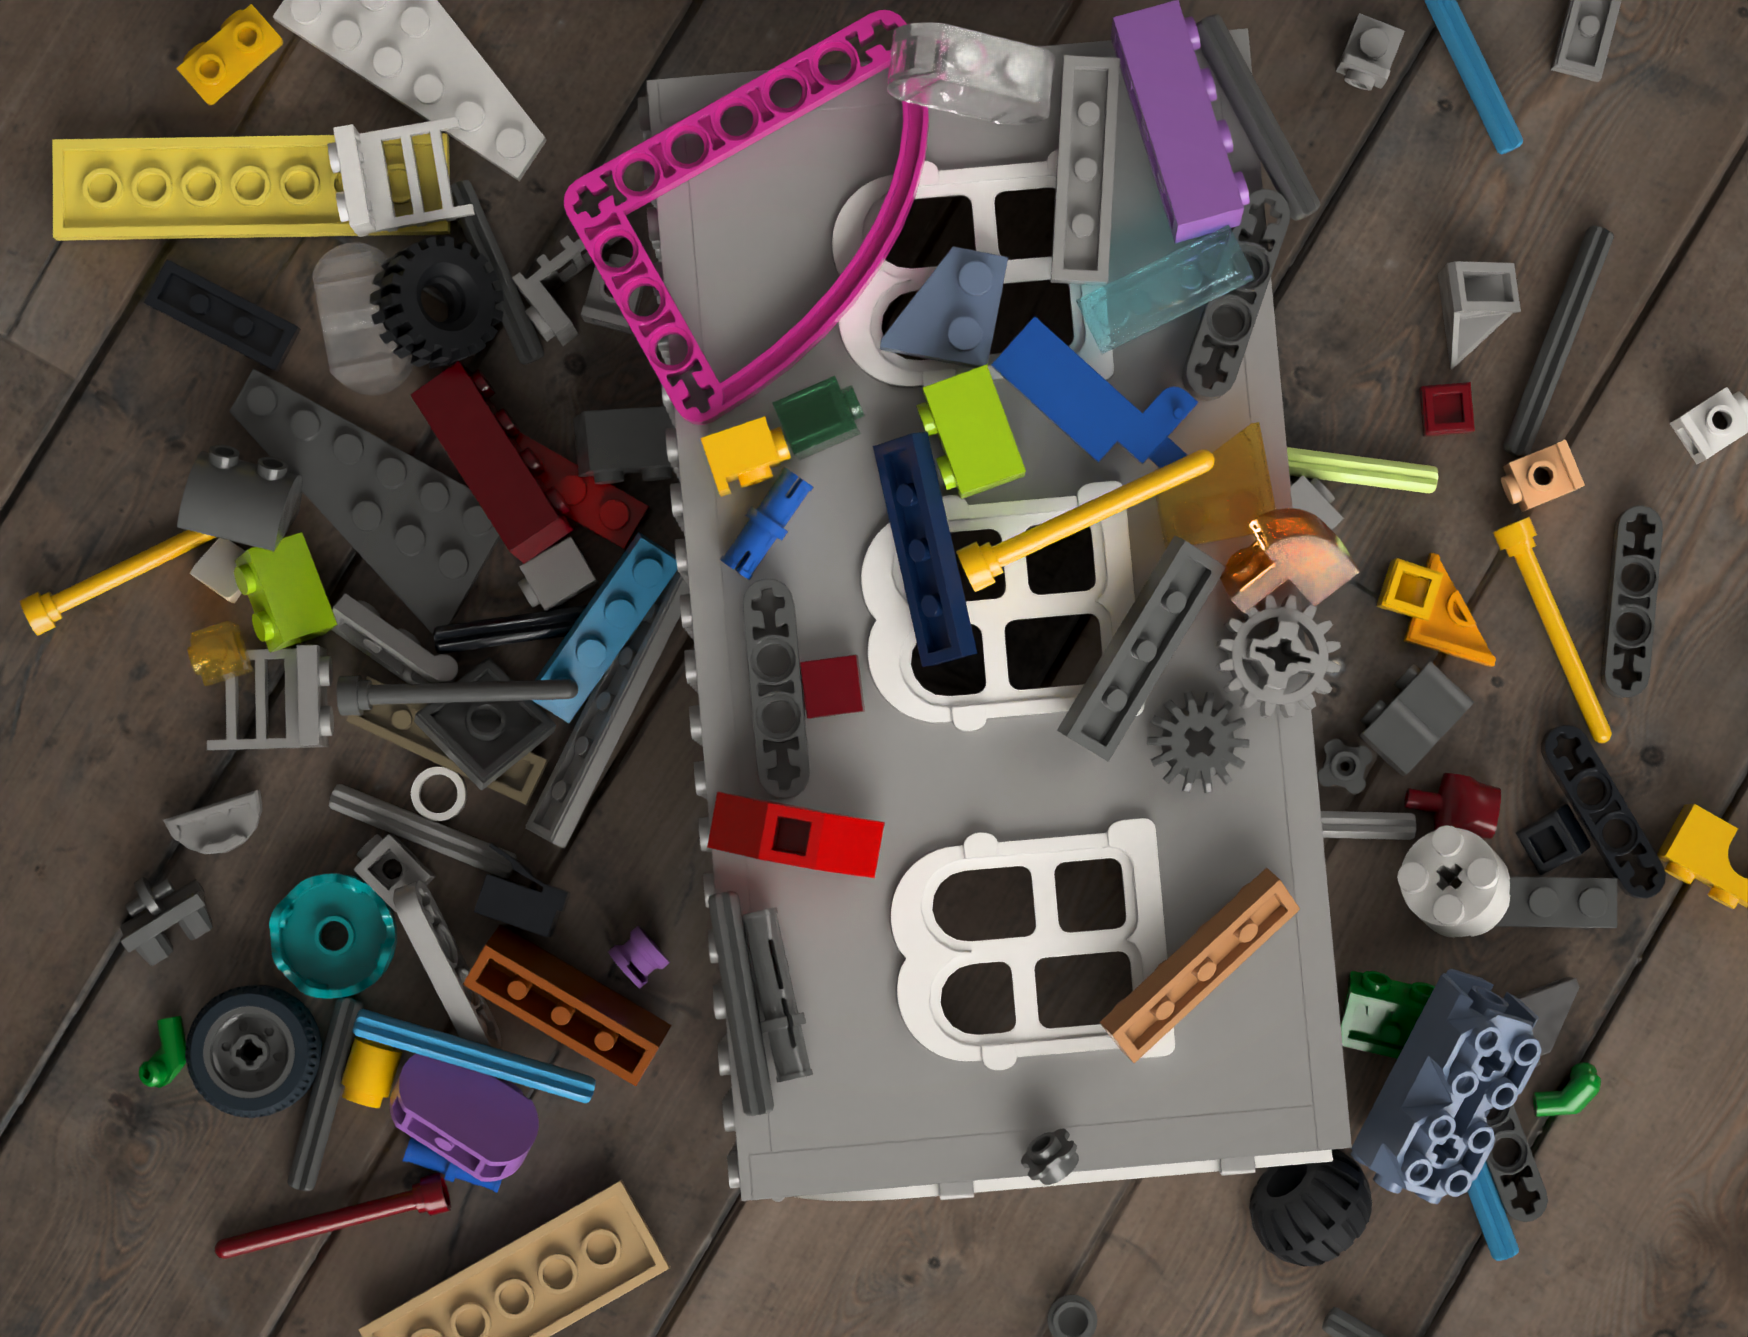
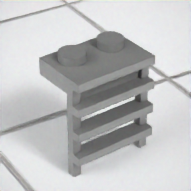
[512,235,623,346]
[205,645,334,750]

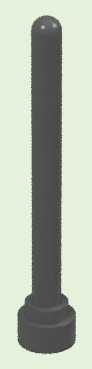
[337,675,578,716]

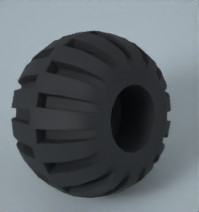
[1249,1149,1372,1267]

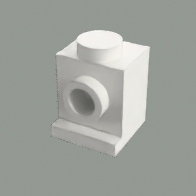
[1670,387,1748,464]

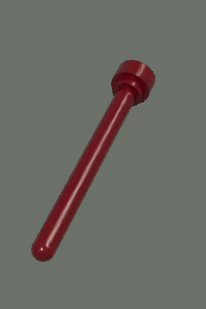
[215,1173,451,1259]

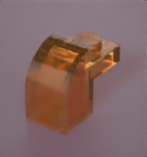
[1220,508,1360,613]

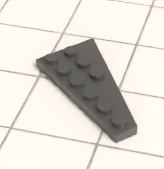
[229,369,500,634]

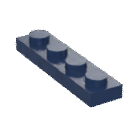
[873,432,977,667]

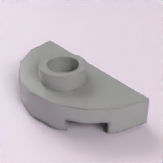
[163,790,263,855]

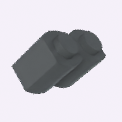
[1359,661,1474,776]

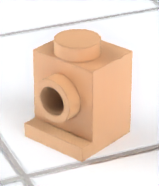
[1501,440,1585,512]

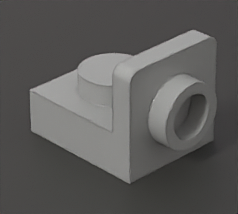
[1336,13,1405,91]

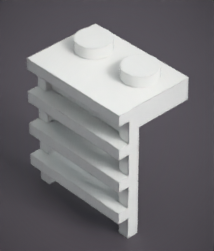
[328,117,475,237]

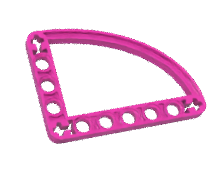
[564,10,929,425]

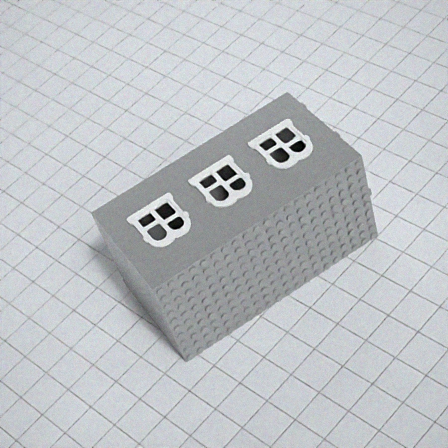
[637,28,1352,1202]

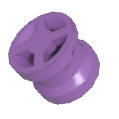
[608,925,670,989]

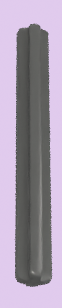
[1503,225,1614,458]

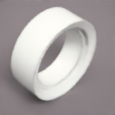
[411,766,467,821]

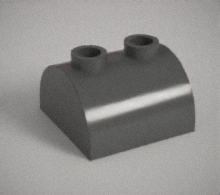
[177,445,303,551]

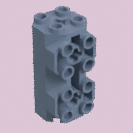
[1350,968,1541,1204]

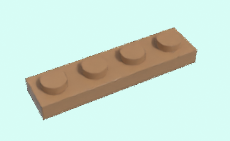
[1099,867,1300,1063]

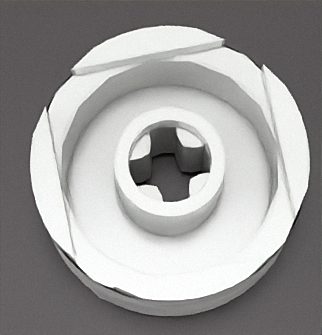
[1397,825,1511,938]

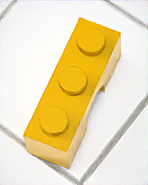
[1657,804,1748,909]

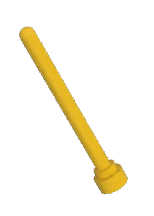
[956,449,1215,592]
[1493,517,1612,743]
[20,530,217,636]

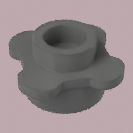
[1317,739,1372,794]
[1021,1128,1079,1185]

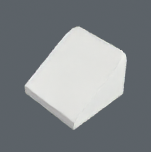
[189,538,245,604]

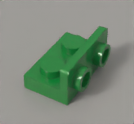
[1340,971,1435,1059]

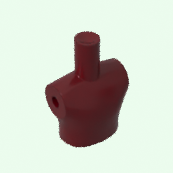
[1404,773,1501,839]

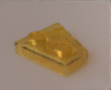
[1155,422,1280,549]

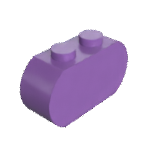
[390,1054,539,1182]

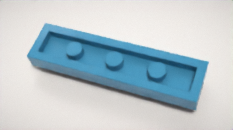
[532,532,677,723]

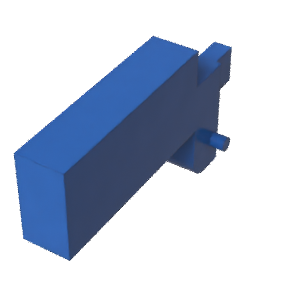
[991,317,1198,468]

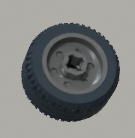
[185,985,322,1118]

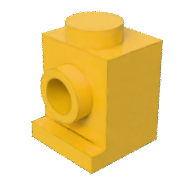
[700,416,791,497]

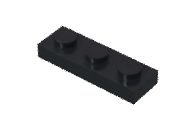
[144,259,301,373]

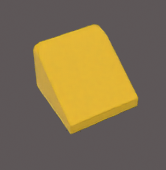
[1377,558,1444,621]

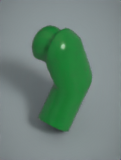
[139,1016,186,1088]
[1533,1062,1601,1117]

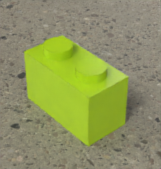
[916,364,1026,499]
[234,532,338,653]

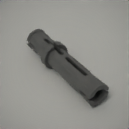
[741,907,813,1083]

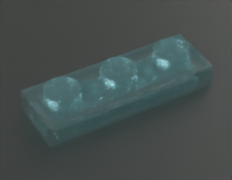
[1076,225,1255,354]

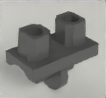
[120,877,213,966]

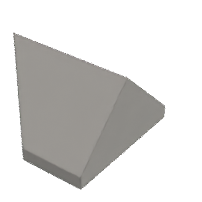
[1437,261,1521,370]

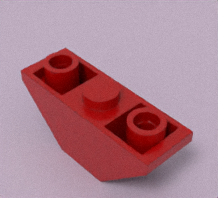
[707,792,885,878]

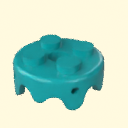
[269,873,397,999]

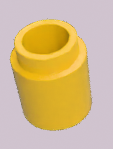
[341,1037,403,1108]

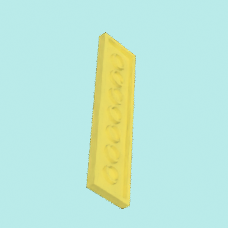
[52,133,450,241]

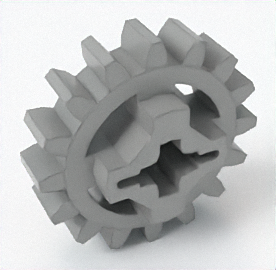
[1216,595,1341,718]

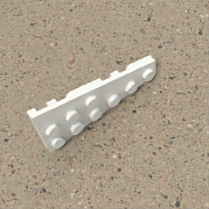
[273,0,547,182]

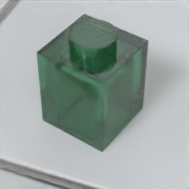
[772,376,865,461]

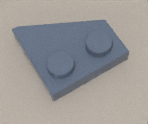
[880,246,1008,368]

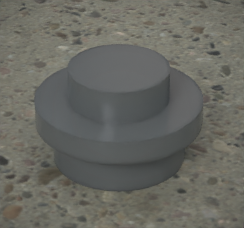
[1047,1294,1097,1337]

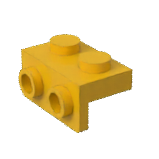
[176,4,283,105]

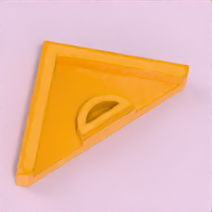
[1404,553,1496,667]

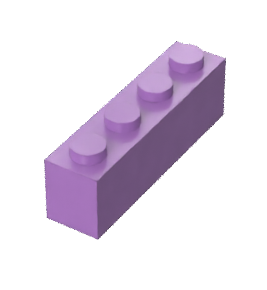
[1111,0,1250,243]

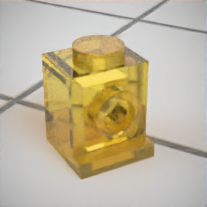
[187,620,253,687]

